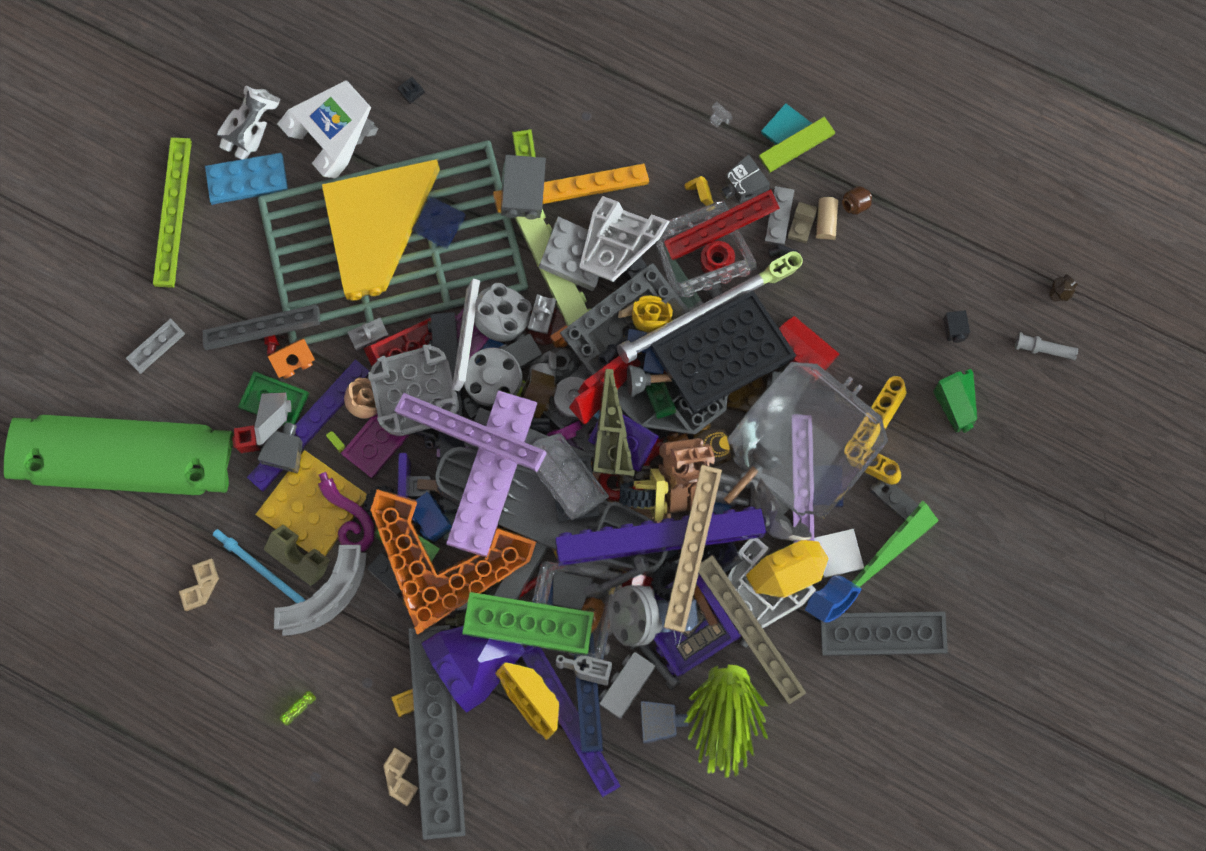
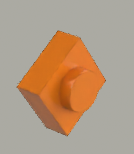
[550,325,568,348]

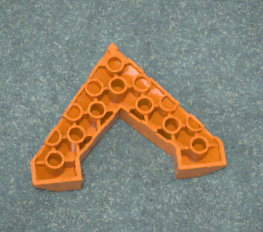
[370,489,536,635]

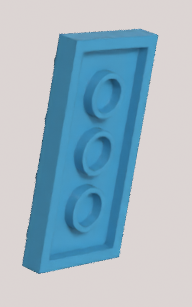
[205,153,288,204]

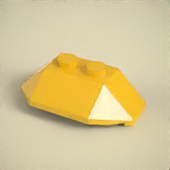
[746,540,828,598]
[496,662,559,740]

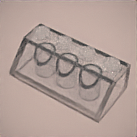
[532,433,609,519]

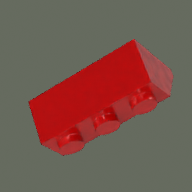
[779,316,840,384]

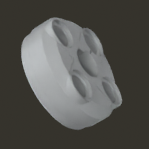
[474,283,532,342]
[464,348,522,407]
[609,585,662,647]

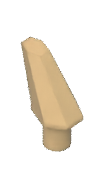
[618,302,634,318]

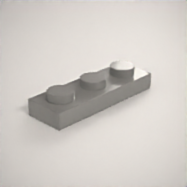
[765,186,794,246]
[126,318,185,374]

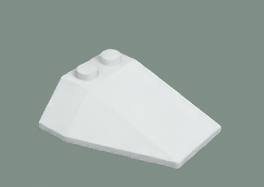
[579,196,669,281]

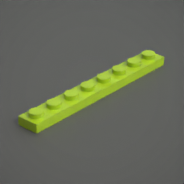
[153,138,192,288]

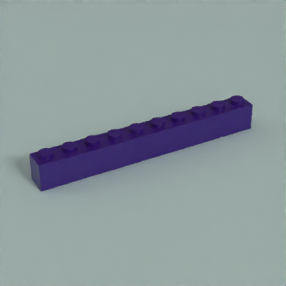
[555,507,766,566]

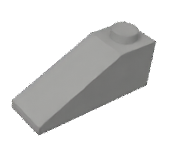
[254,393,291,445]

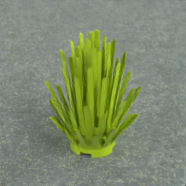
[684,664,768,778]

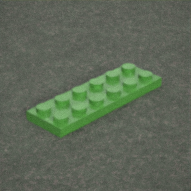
[462,592,594,655]

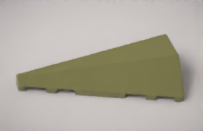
[592,369,635,476]

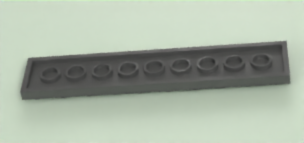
[408,625,465,840]

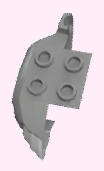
[740,472,812,541]

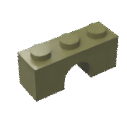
[264,524,330,586]

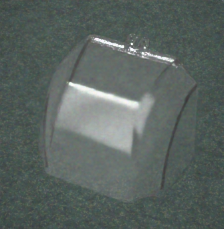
[727,362,888,519]

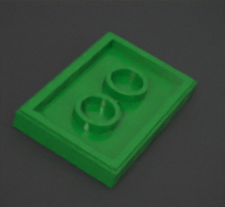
[238,371,310,426]

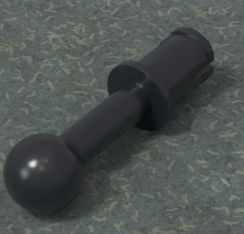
[598,327,639,366]

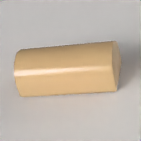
[816,197,838,240]

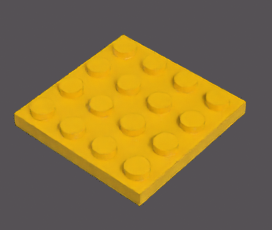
[255,450,367,556]

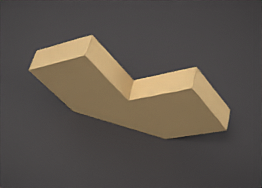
[179,558,219,611]
[383,748,419,806]

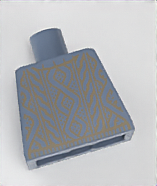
[641,701,688,744]

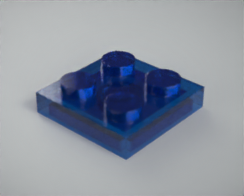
[412,197,466,249]

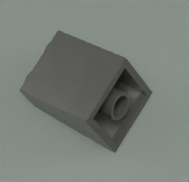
[501,155,546,220]

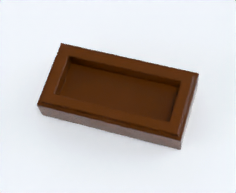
[693,585,720,626]

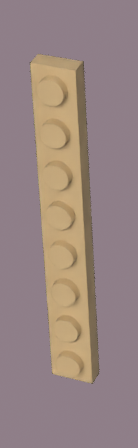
[663,465,722,633]

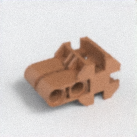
[659,438,715,514]

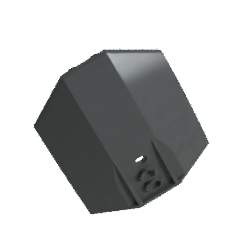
[560,263,728,435]

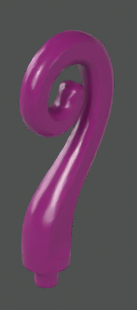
[318,472,375,552]

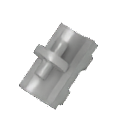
[528,294,556,334]
[348,318,389,351]

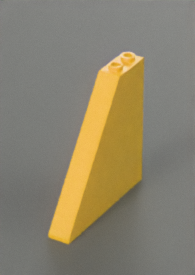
[322,159,440,301]

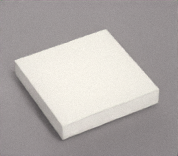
[814,529,864,578]

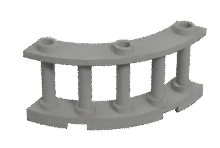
[274,545,367,636]

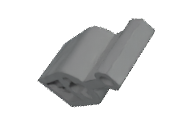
[556,655,612,686]

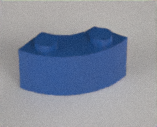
[805,575,862,622]

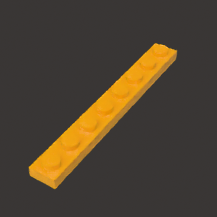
[493,164,649,212]

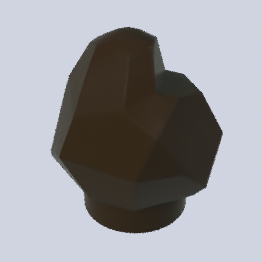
[1049,274,1078,301]

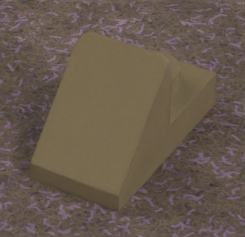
[788,202,818,244]

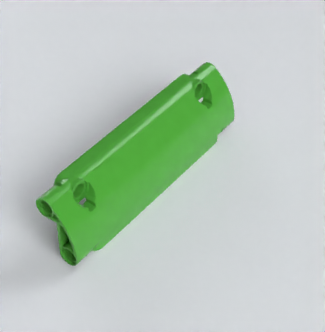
[4,415,234,495]

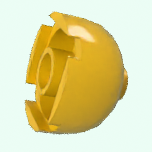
[632,295,673,333]

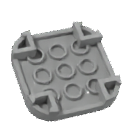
[369,344,459,436]

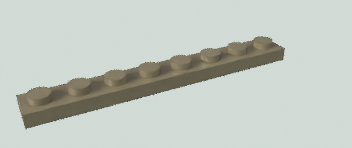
[699,555,806,704]

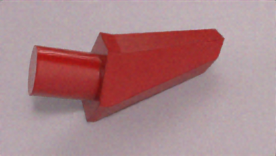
[264,335,279,355]

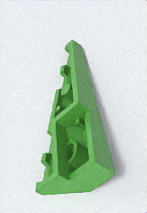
[852,501,939,587]

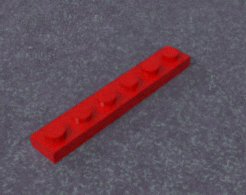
[664,189,780,261]

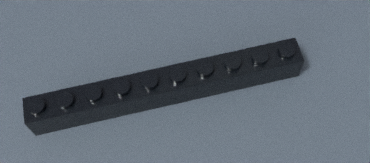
[428,312,466,514]

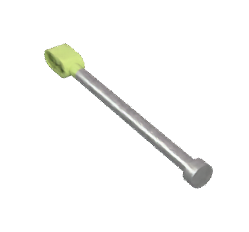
[617,251,803,363]

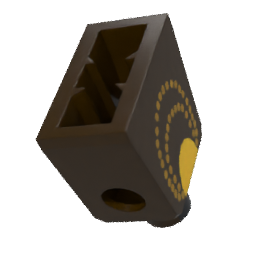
[692,429,741,468]

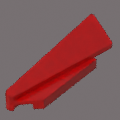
[569,356,641,424]

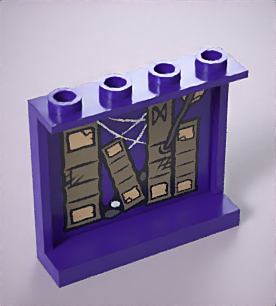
[654,572,742,676]

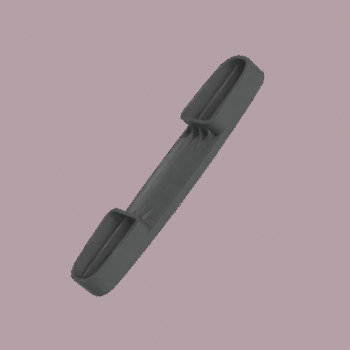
[435,447,668,576]

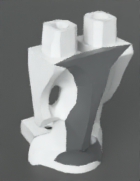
[217,86,281,159]

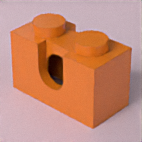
[268,338,315,379]

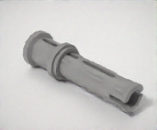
[1015,332,1078,360]

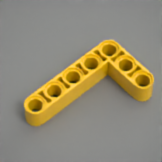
[845,376,907,485]

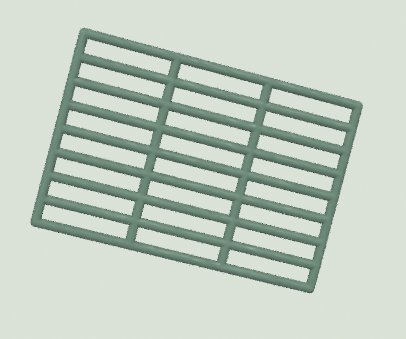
[258,140,528,345]

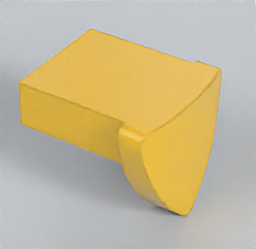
[685,176,713,206]

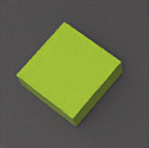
[326,431,346,454]

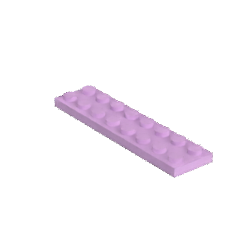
[447,390,537,557]

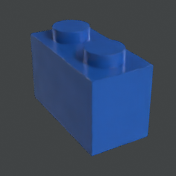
[412,492,452,542]

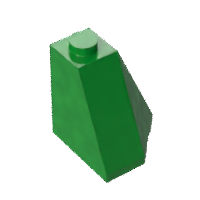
[933,369,977,433]

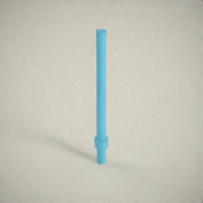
[213,529,306,603]

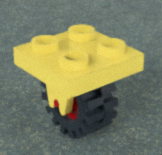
[619,469,668,521]

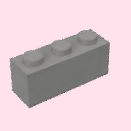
[599,652,655,720]

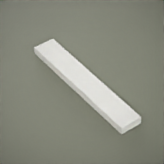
[452,279,480,391]

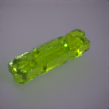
[279,691,316,725]

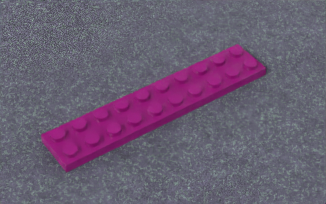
[341,308,490,480]

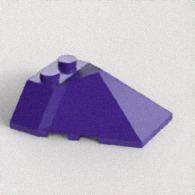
[421,625,525,713]

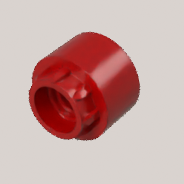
[700,241,735,279]

